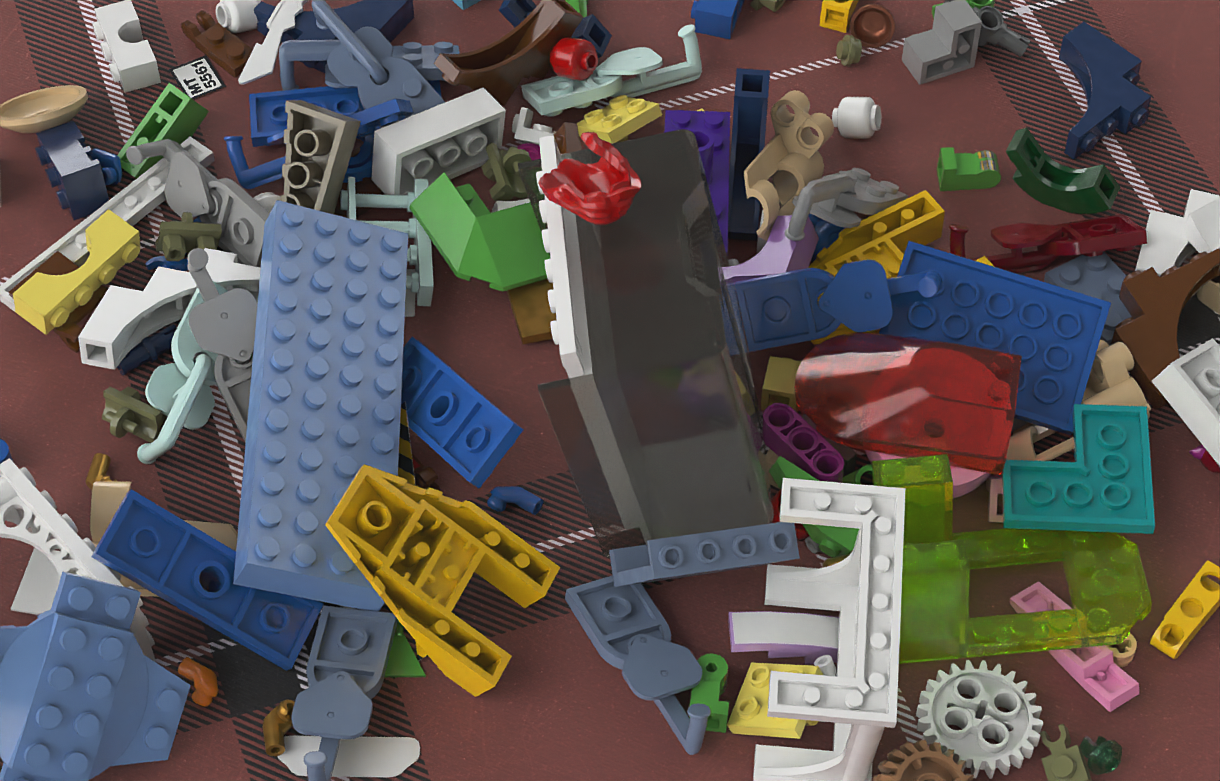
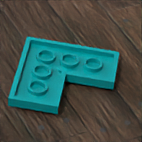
[1002,404,1155,534]

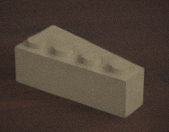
[281,100,361,214]

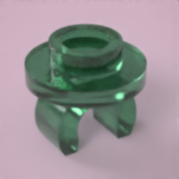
[1079,736,1122,775]

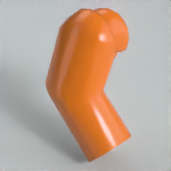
[178,657,218,707]

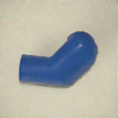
[91,148,123,186]
[487,486,543,515]

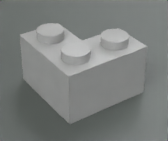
[902,0,982,85]

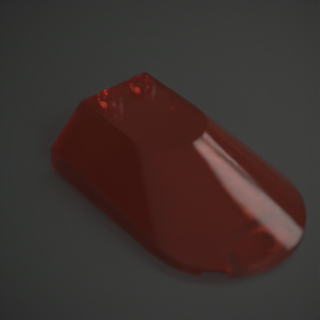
[794,332,1022,475]

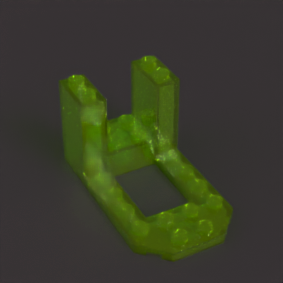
[872,454,1152,664]

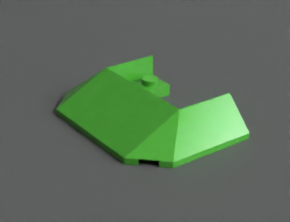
[410,164,551,292]

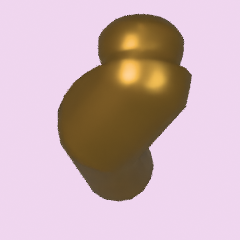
[86,453,117,491]

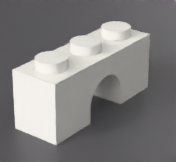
[92,0,161,93]

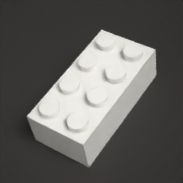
[371,87,506,195]

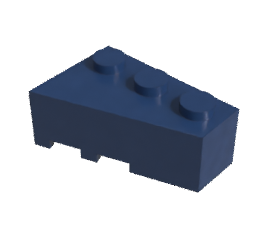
[35,121,109,220]

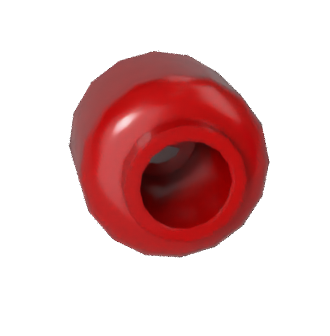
[550,37,598,81]

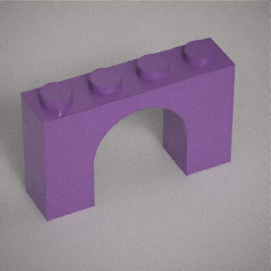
[662,215,819,302]

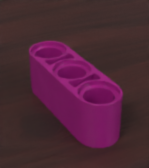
[762,403,844,483]

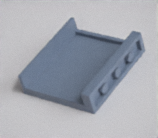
[609,522,800,587]

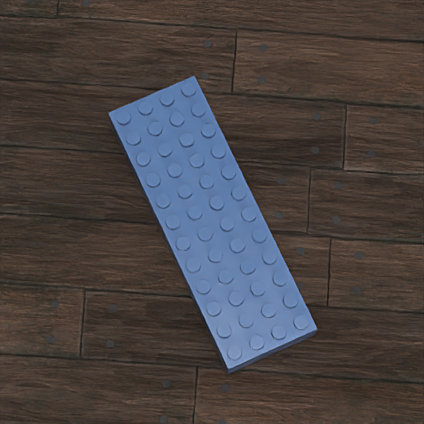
[233,200,408,611]

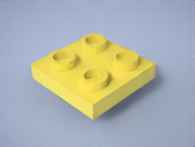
[576,95,662,147]
[727,662,823,739]

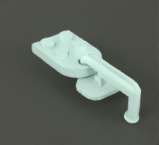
[521,24,702,116]
[137,280,228,464]

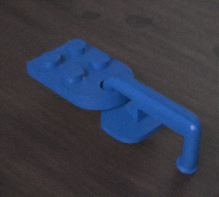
[224,98,414,189]
[735,259,940,352]

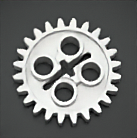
[916,660,1043,779]

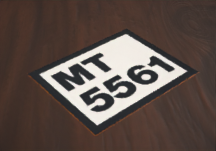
[169,55,226,100]

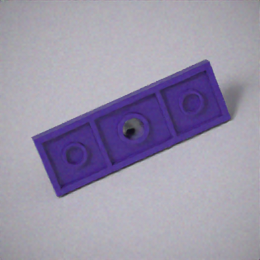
[659,110,730,261]

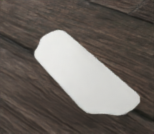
[277,736,420,778]

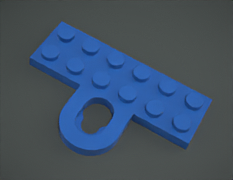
[249,80,442,183]

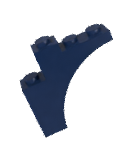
[254,0,414,73]
[1059,21,1151,159]
[728,68,770,241]

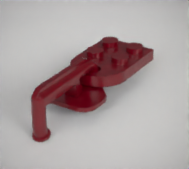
[949,214,1147,273]

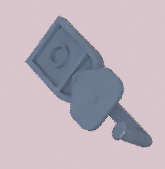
[311,0,445,128]
[279,40,460,91]
[565,575,711,755]
[291,606,397,781]

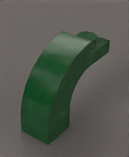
[1006,128,1120,214]

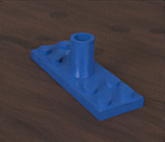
[401,336,524,488]
[91,489,324,671]

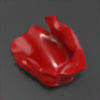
[538,132,641,225]

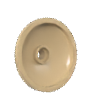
[0,85,88,133]

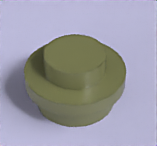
[836,35,862,66]

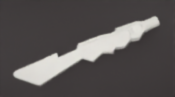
[238,0,308,85]

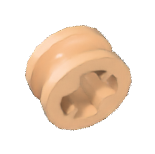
[1102,629,1137,667]

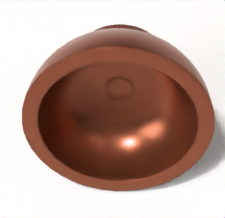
[850,4,895,48]

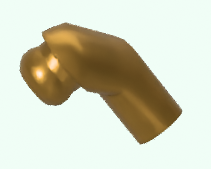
[263,700,295,756]

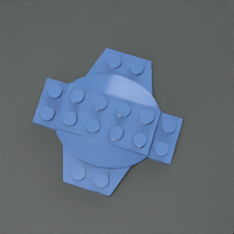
[0,571,191,781]

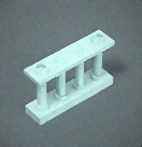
[340,177,434,306]

